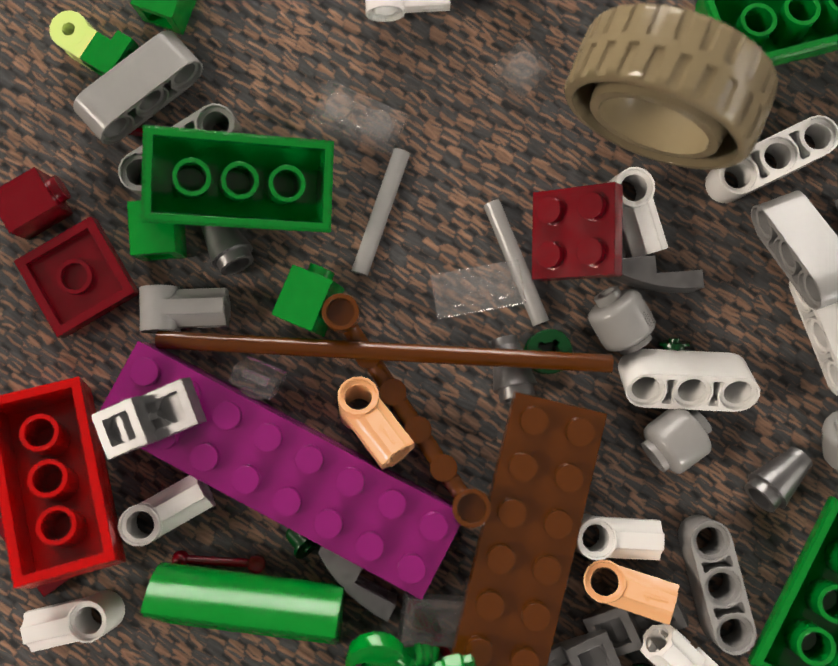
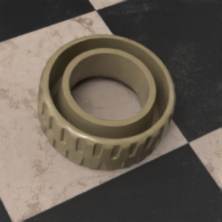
[564,3,778,170]

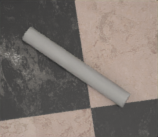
[351,148,410,277]
[483,199,549,327]

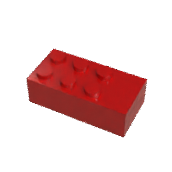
[0,376,126,589]

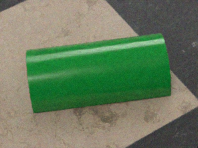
[695,0,838,67]
[141,125,334,233]
[747,496,838,666]
[140,562,346,645]

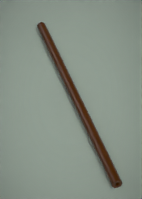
[155,330,614,373]

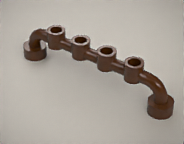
[322,293,491,528]

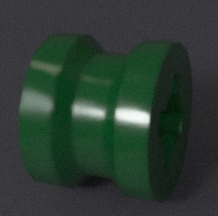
[524,329,572,374]

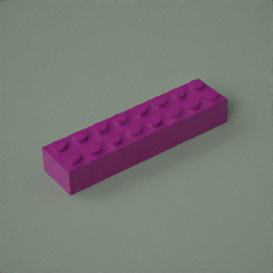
[93,341,461,600]

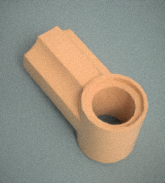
[338,376,415,470]
[583,560,680,625]

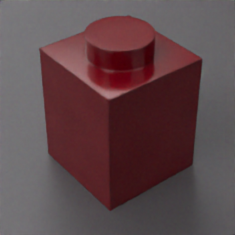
[0,167,73,240]

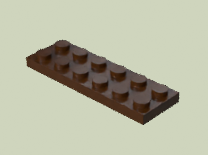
[451,391,607,666]

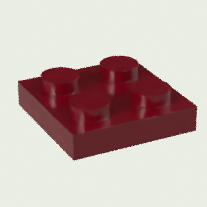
[532,182,623,281]
[14,216,139,338]

